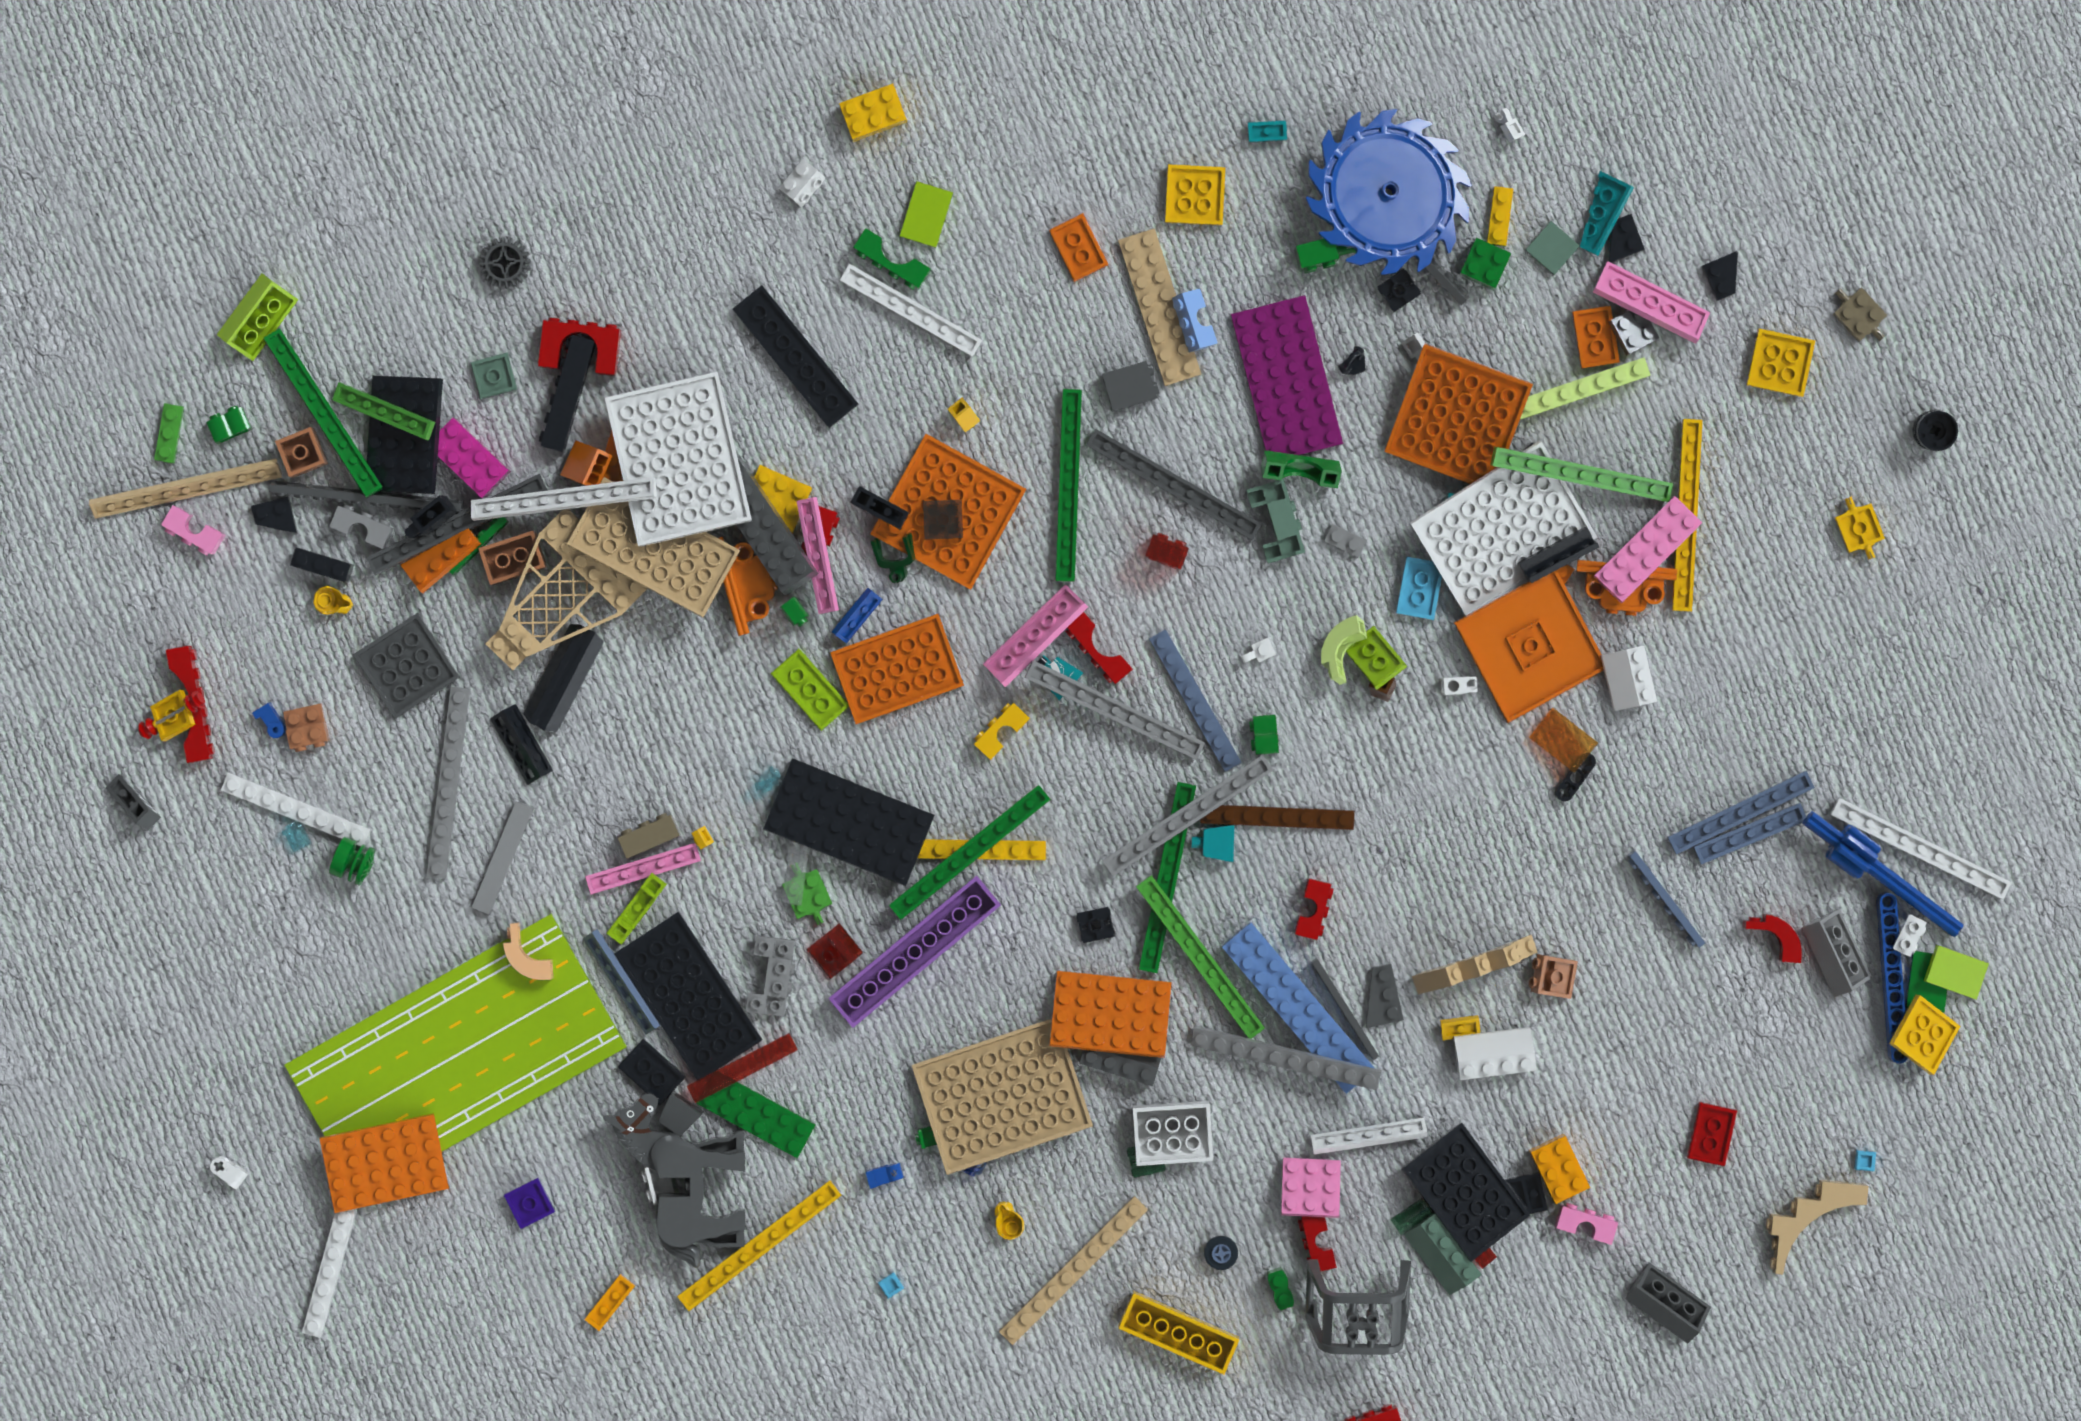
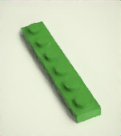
[332,382,435,440]

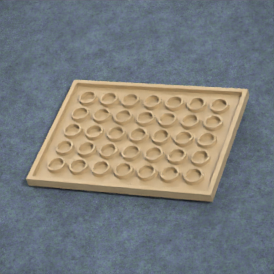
[912,1019,1093,1175]

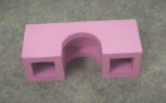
[161,505,226,556]
[1555,1203,1618,1245]

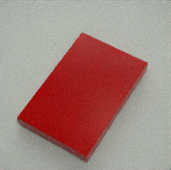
[1687,1102,1737,1167]

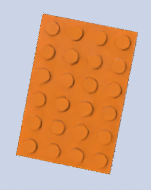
[830,614,964,724]
[1050,971,1172,1058]
[319,1113,449,1213]

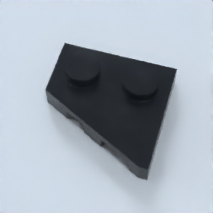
[1608,214,1645,263]
[1702,251,1738,301]
[251,497,298,533]
[1504,1172,1548,1214]

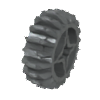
[479,237,531,289]

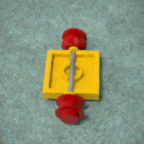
[138,689,205,742]

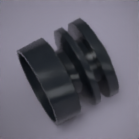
[1912,410,1958,451]

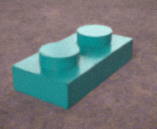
[1248,120,1287,143]

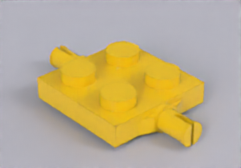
[1834,496,1885,560]

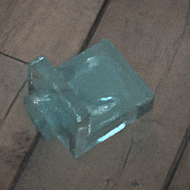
[282,822,312,852]

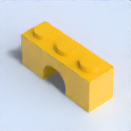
[974,703,1030,760]

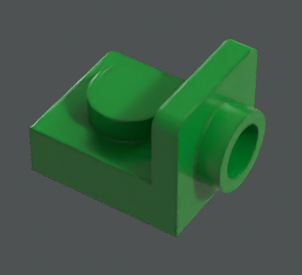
[915,1126,937,1149]

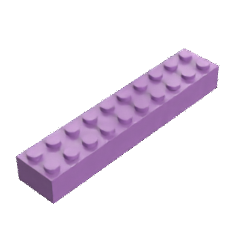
[828,875,1001,1028]

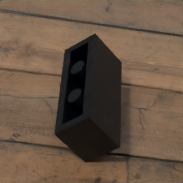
[290,547,354,583]

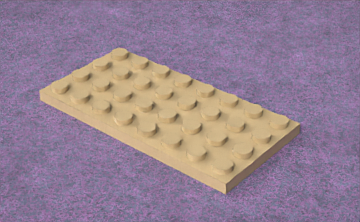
[567,477,740,618]

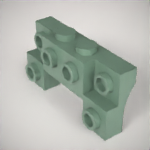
[1246,479,1305,564]

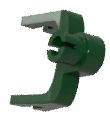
[871,532,915,583]

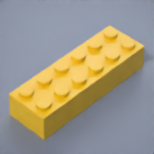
[1118,1290,1240,1375]

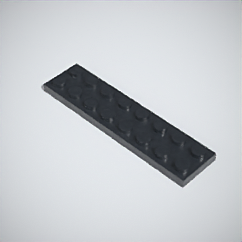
[733,285,859,429]

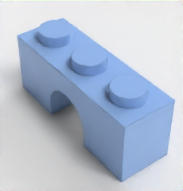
[1172,289,1217,353]

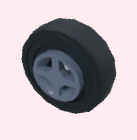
[1204,1236,1238,1270]

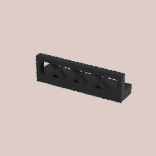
[1518,527,1599,583]
[490,704,553,785]

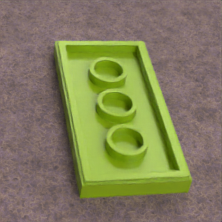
[771,648,849,731]

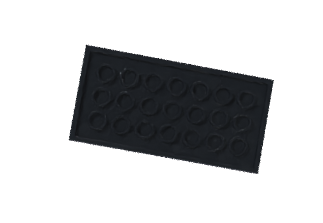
[763,758,935,886]
[614,912,763,1082]

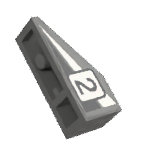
[106,774,161,831]

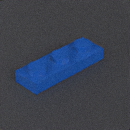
[832,588,883,644]

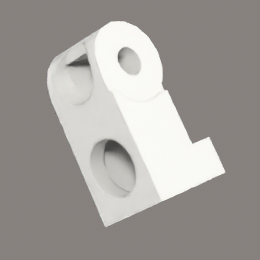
[1440,677,1478,695]

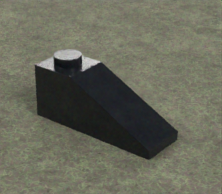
[850,486,909,530]

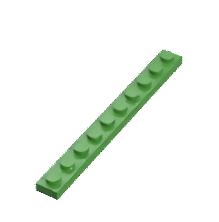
[1490,446,1673,502]
[1135,875,1265,1039]

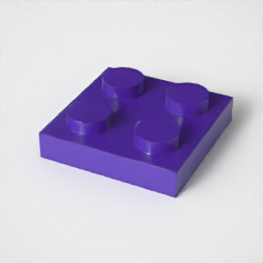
[504,1177,556,1229]

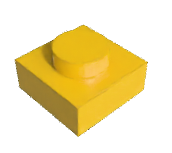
[691,826,714,849]

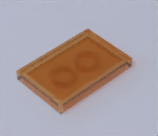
[1529,708,1598,773]

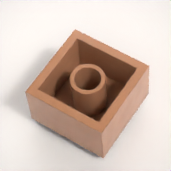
[275,427,328,478]

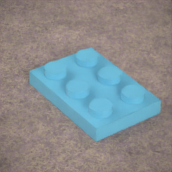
[1396,557,1442,620]

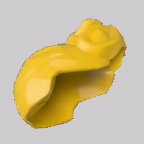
[313,586,353,615]
[995,1201,1025,1240]

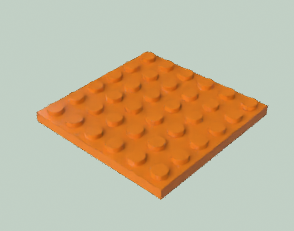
[1384,343,1533,484]
[870,434,1027,590]

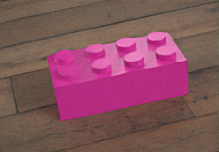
[438,418,511,499]

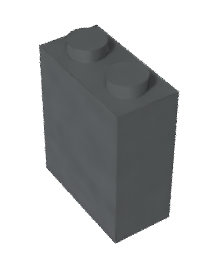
[1102,361,1160,412]

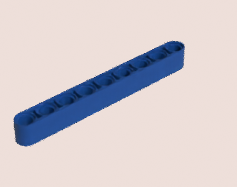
[1876,892,1908,1064]

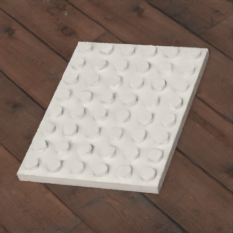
[605,372,752,547]
[1410,441,1598,616]

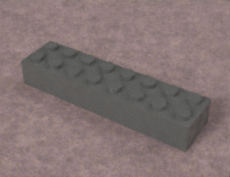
[736,450,819,596]

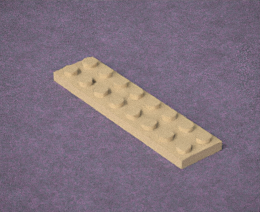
[1118,228,1201,386]

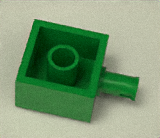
[1294,239,1356,274]

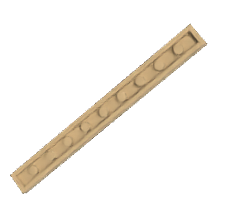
[89,458,282,519]
[999,1195,1148,1345]

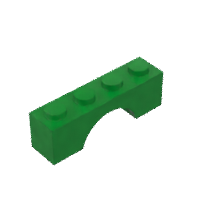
[853,228,931,290]
[1261,450,1342,489]

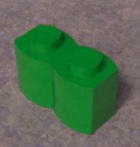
[206,405,253,444]
[779,597,810,628]
[1249,715,1279,755]
[1267,1267,1294,1310]

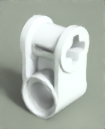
[210,1156,248,1189]

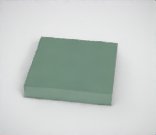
[1525,221,1580,275]
[470,352,518,400]

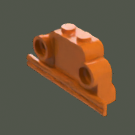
[718,537,778,636]
[1576,560,1677,616]

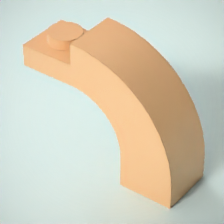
[503,922,553,980]

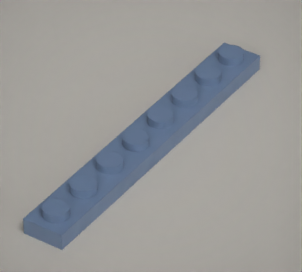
[1149,629,1242,772]
[1667,771,1815,854]

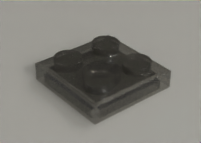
[923,500,963,540]

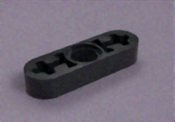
[1555,753,1596,801]

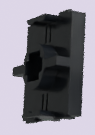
[1377,269,1421,312]
[1076,907,1115,943]

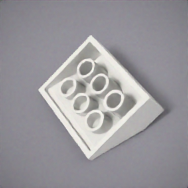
[1132,1101,1213,1166]

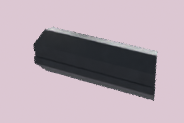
[523,624,604,732]

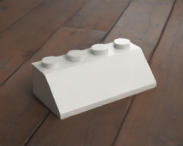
[1454,1027,1537,1080]

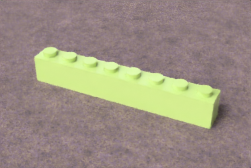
[1520,357,1651,420]

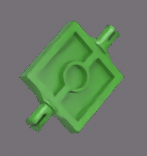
[782,863,832,925]

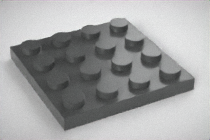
[353,613,460,719]

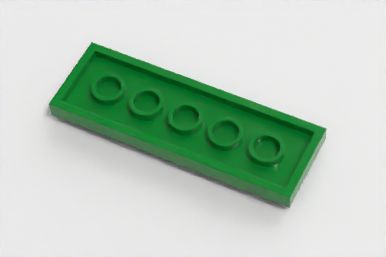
[696,1070,816,1159]

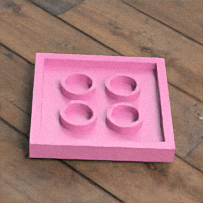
[1281,1158,1341,1218]

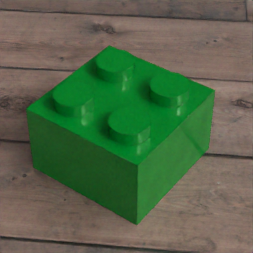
[1459,238,1511,291]

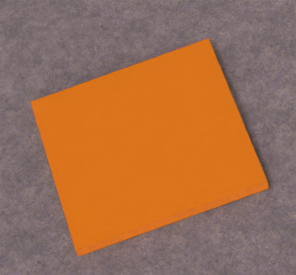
[1453,570,1604,723]

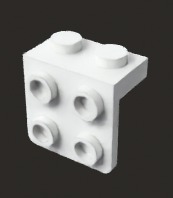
[641,1165,674,1205]

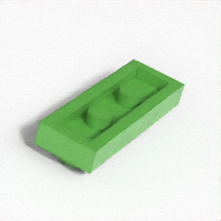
[154,403,184,464]

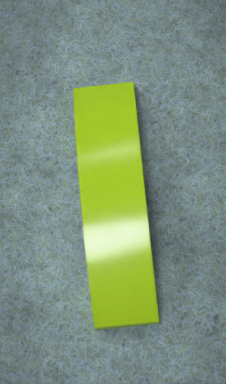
[606,873,667,945]

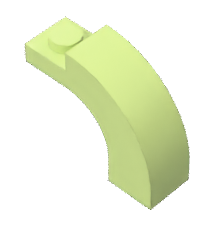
[1321,615,1367,685]

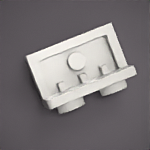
[778,159,825,207]
[1893,914,1927,957]

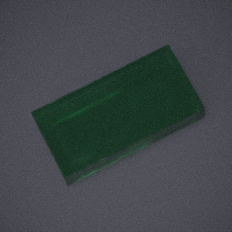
[1390,1198,1433,1235]

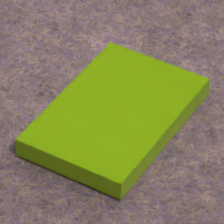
[900,181,953,248]
[1346,626,1407,690]
[1924,945,1989,1000]

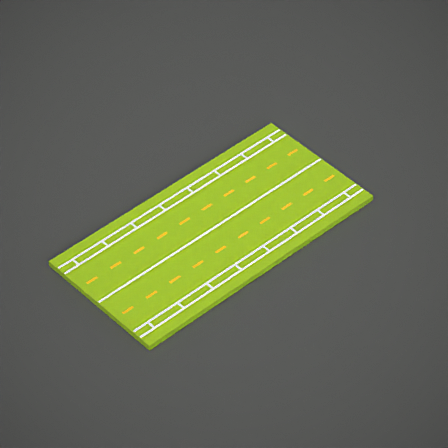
[284,913,627,1151]

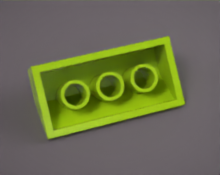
[216,273,298,361]

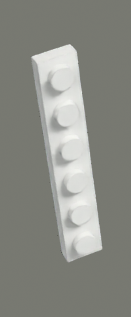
[1310,1118,1428,1155]

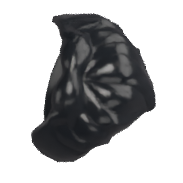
[1338,346,1366,375]

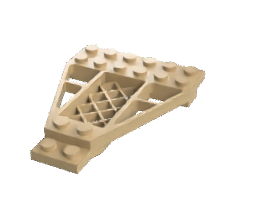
[485,509,648,670]

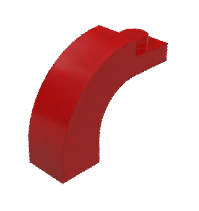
[1743,914,1802,963]

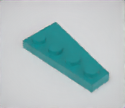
[1580,171,1634,256]

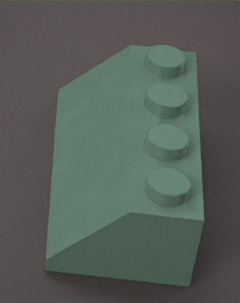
[1403,1212,1482,1295]

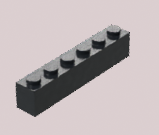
[539,335,596,453]

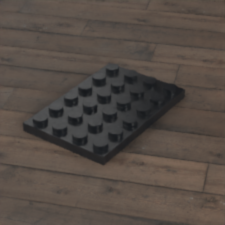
[366,375,443,494]
[1401,1123,1530,1262]

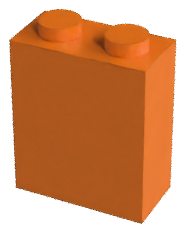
[560,440,613,486]

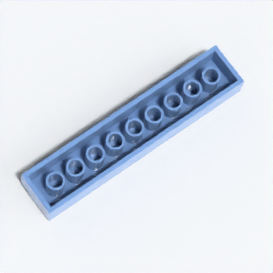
[1221,922,1375,1094]

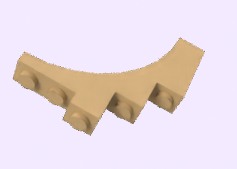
[1412,934,1538,995]
[1766,1180,1869,1275]

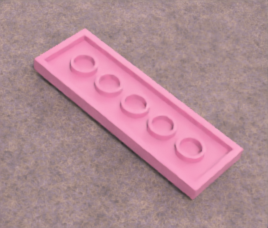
[1593,261,1710,344]
[1594,496,1702,603]
[983,584,1088,687]

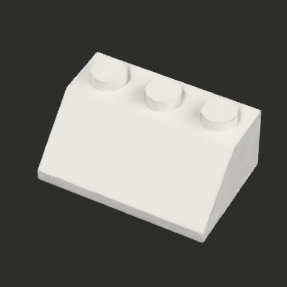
[1600,645,1657,711]

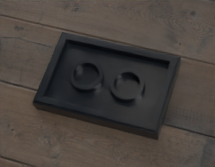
[618,1038,686,1105]

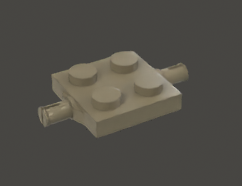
[1833,287,1888,342]

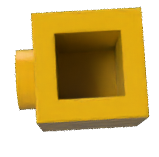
[947,397,980,433]

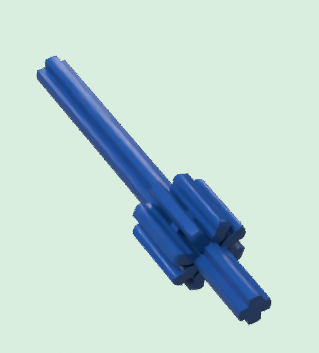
[1802,811,1964,937]

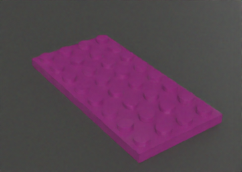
[1231,295,1343,455]

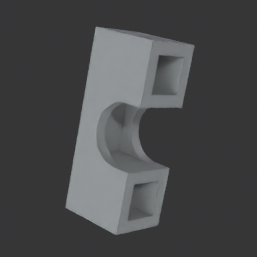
[329,504,394,549]

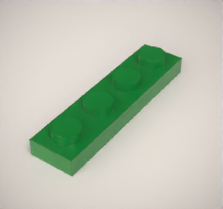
[449,517,509,575]

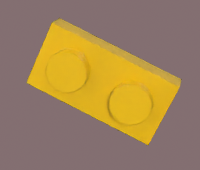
[1440,1015,1480,1040]

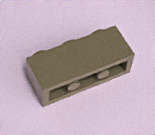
[618,813,681,859]

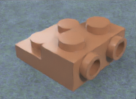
[283,703,330,752]
[1529,954,1578,999]

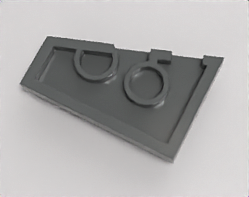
[1366,963,1404,1028]

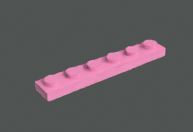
[797,497,839,614]
[585,843,701,894]

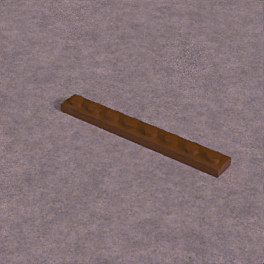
[1200,805,1355,830]

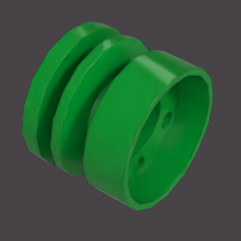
[329,837,375,886]

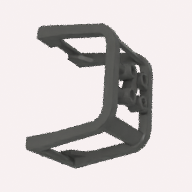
[1305,1259,1411,1355]

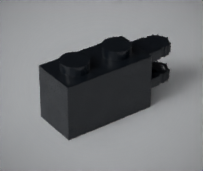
[404,495,458,538]

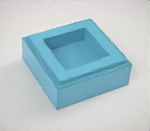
[1854,1150,1876,1171]
[878,1272,904,1299]

